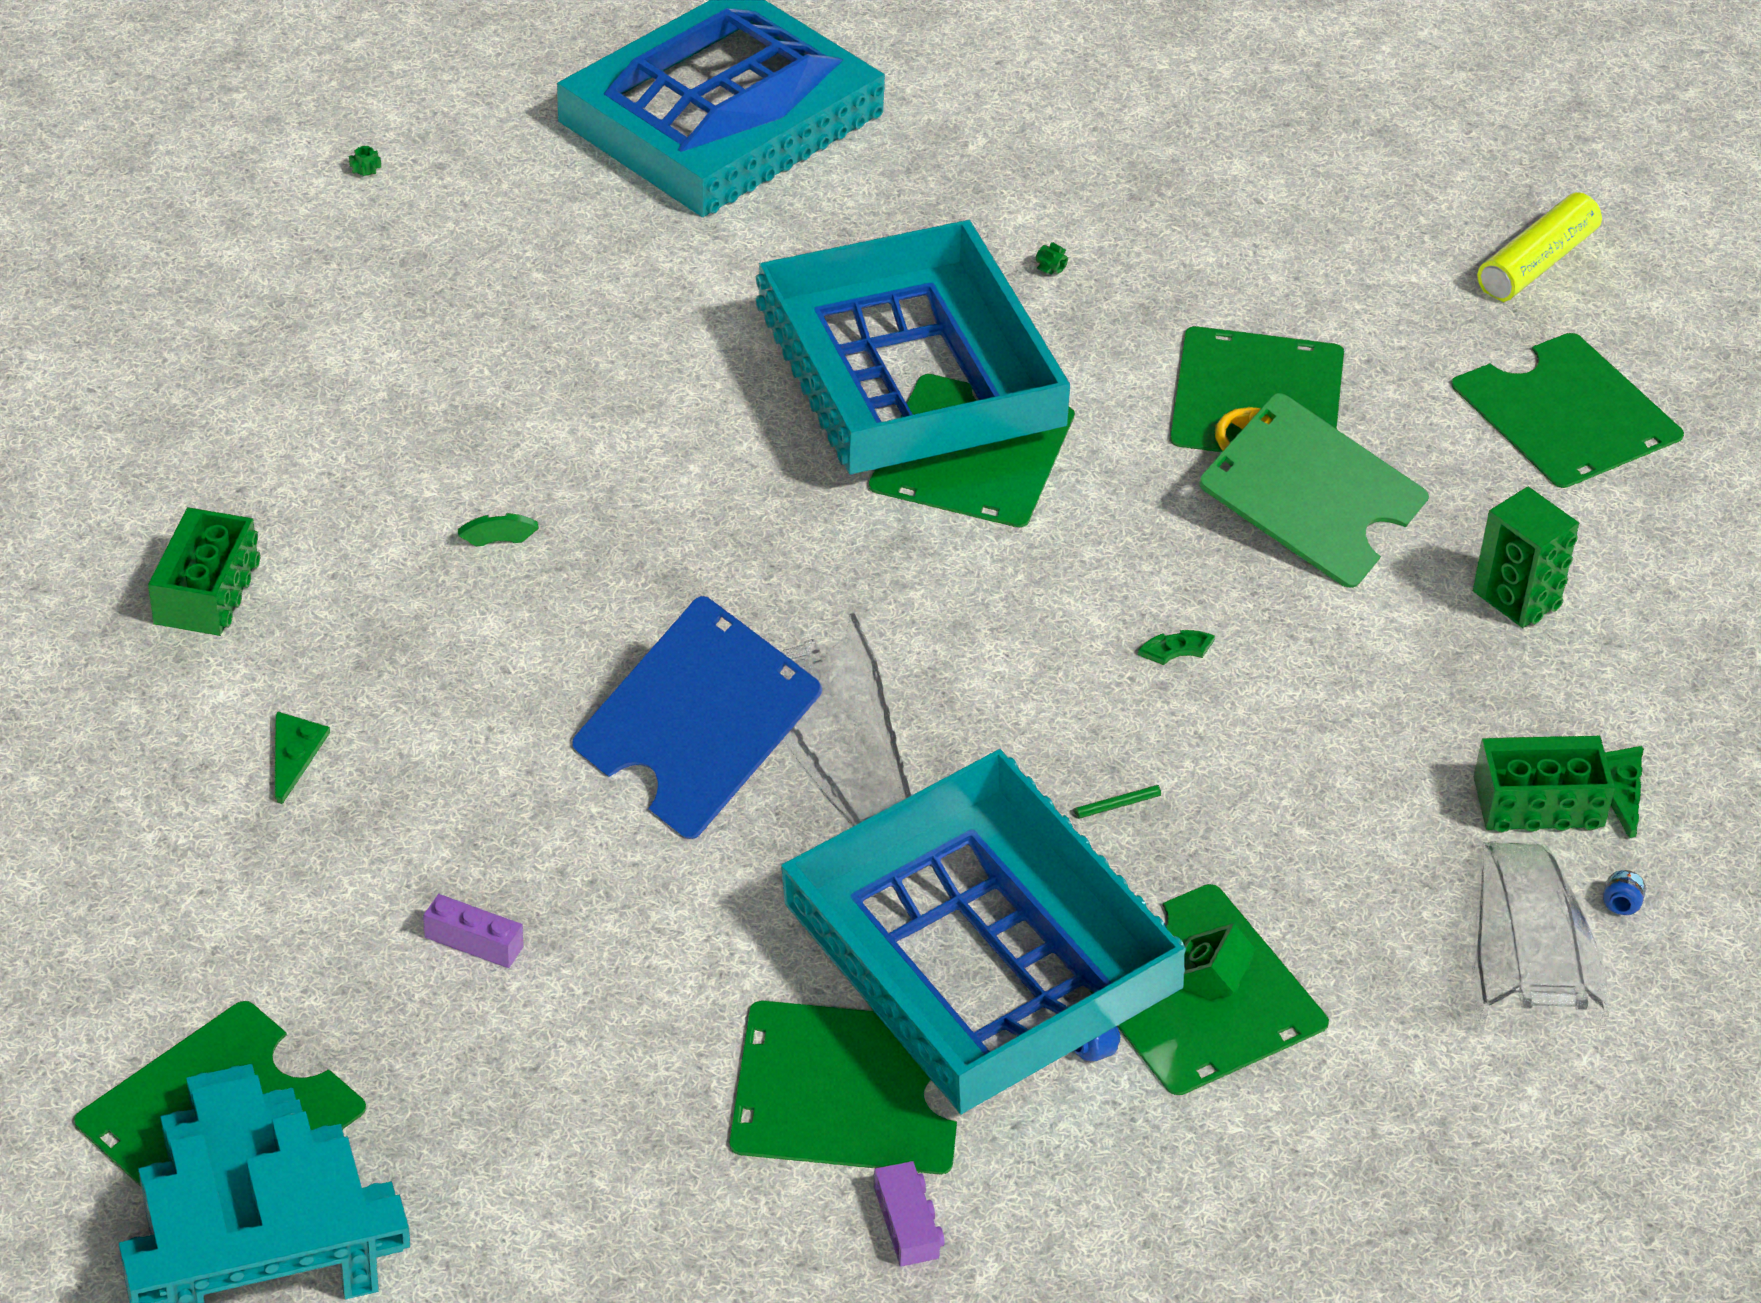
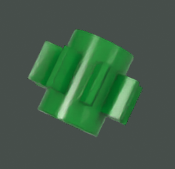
[349,146,382,176]
[1036,242,1068,275]

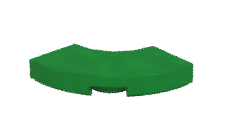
[458,513,539,547]
[1138,630,1215,665]

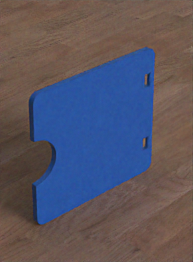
[573,596,822,839]

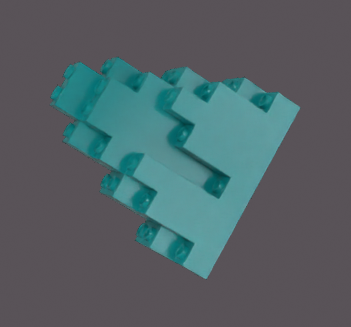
[118,1064,410,1303]

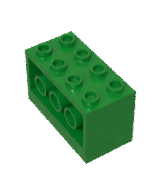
[1472,486,1580,628]
[148,507,261,636]
[1473,735,1615,832]

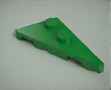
[275,711,330,804]
[1605,746,1644,838]

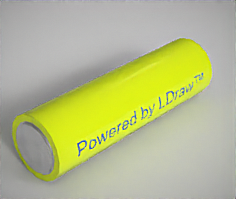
[1477,192,1602,302]

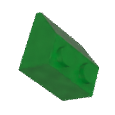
[1182,923,1256,1000]

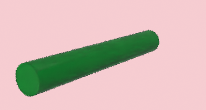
[1074,785,1161,819]

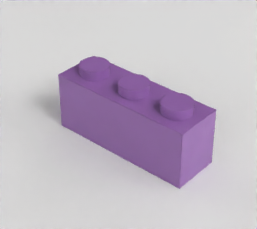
[423,894,524,968]
[874,1161,945,1267]

